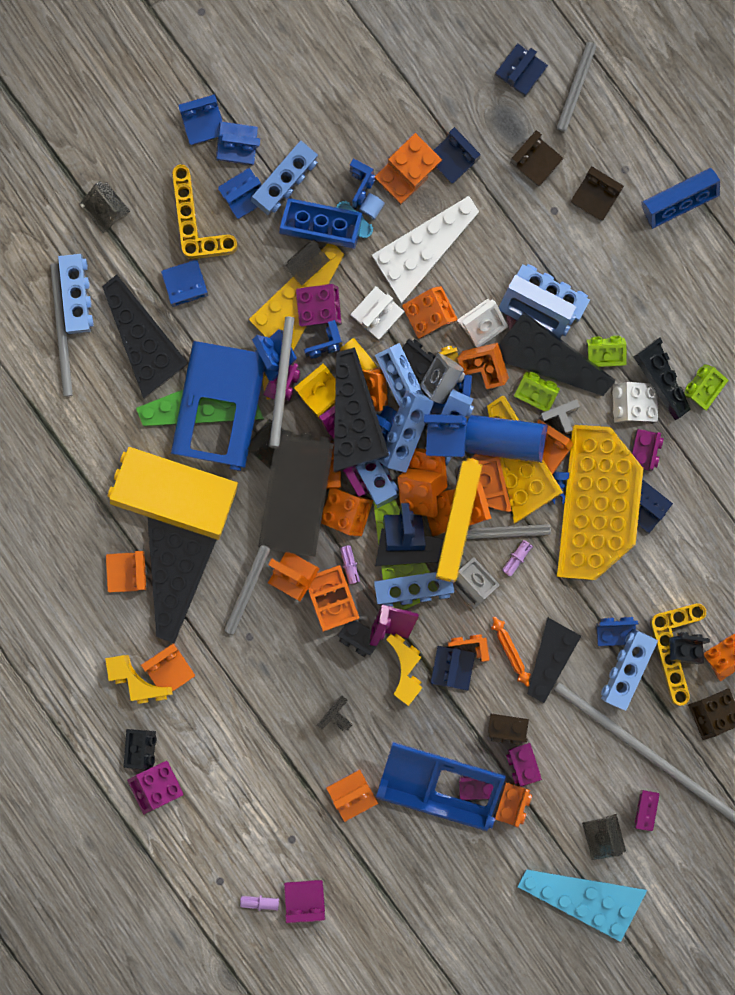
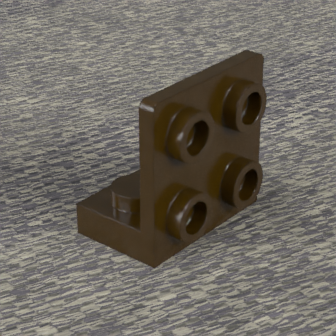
[510,130,563,186]
[571,166,624,221]
[688,688,735,740]
[487,713,529,746]

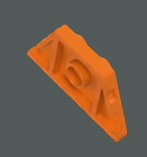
[470,454,512,512]

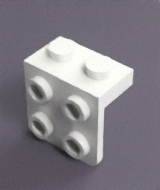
[612,382,658,423]

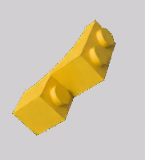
[386,634,423,706]
[105,655,173,704]

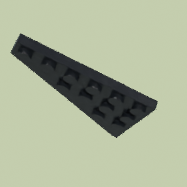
[148,517,217,644]

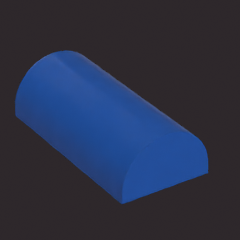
[641,168,720,229]
[280,198,362,249]
[465,415,548,463]

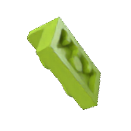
[587,336,627,367]
[684,364,729,411]
[514,372,560,412]

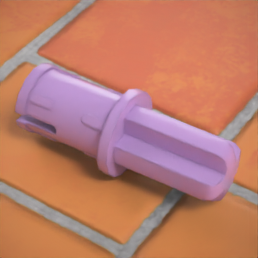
[502,540,533,576]
[340,545,360,584]
[240,895,279,911]

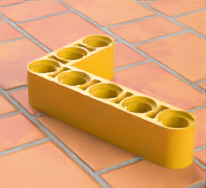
[173,165,238,259]
[650,604,706,706]

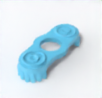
[336,201,373,238]

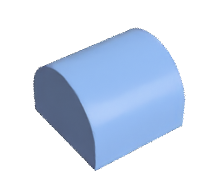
[359,193,385,220]

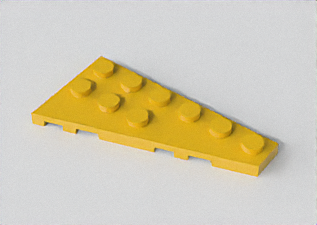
[249,244,344,351]
[487,395,563,523]

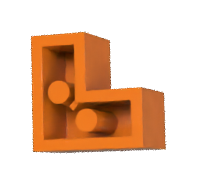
[457,343,509,389]

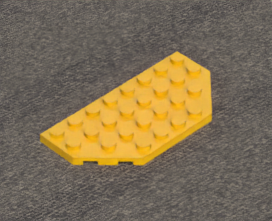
[557,425,643,580]

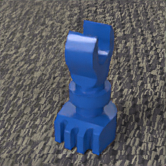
[552,472,569,504]

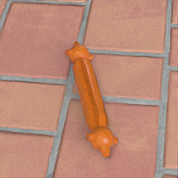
[491,617,531,686]

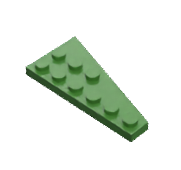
[136,390,264,426]

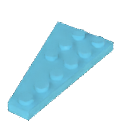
[517,869,647,942]

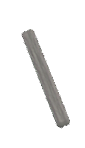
[557,42,596,132]
[466,524,551,539]
[225,545,270,635]

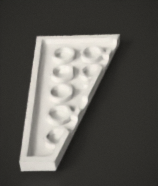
[372,196,479,304]

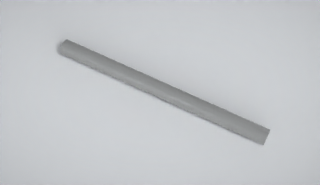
[50,263,73,397]
[269,316,294,448]

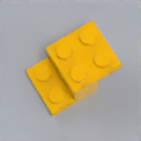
[294,364,336,421]

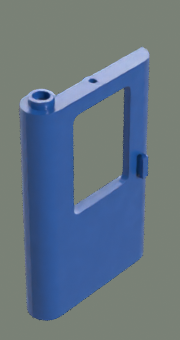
[171,341,265,471]
[376,742,506,831]

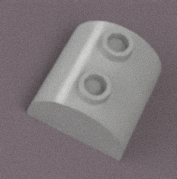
[420,353,465,404]

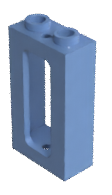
[499,275,577,338]

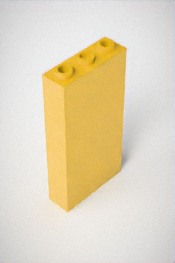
[107,447,238,540]
[435,458,482,583]

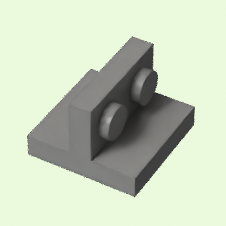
[539,399,580,436]
[453,557,500,609]

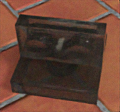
[80,181,130,233]
[282,240,330,286]
[248,419,296,470]
[317,695,353,731]
[582,814,626,860]

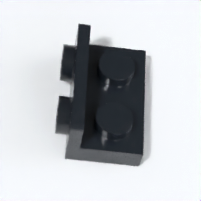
[402,339,436,381]
[669,632,710,665]
[123,729,157,769]

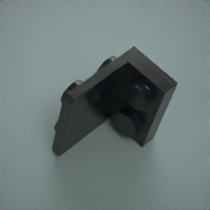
[337,620,380,657]

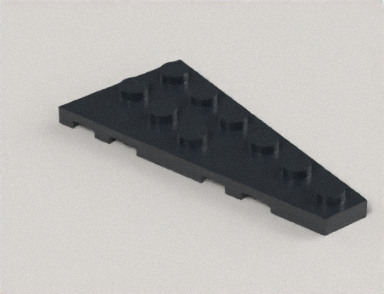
[102,275,188,399]
[499,312,615,396]
[333,347,389,473]

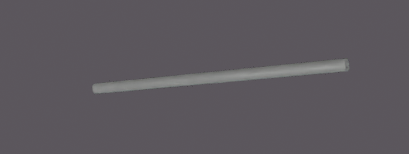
[554,682,735,823]

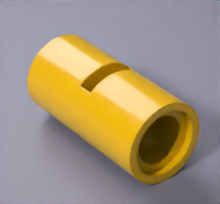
[340,338,378,370]

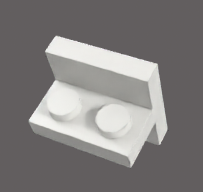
[351,287,404,340]
[457,299,508,348]

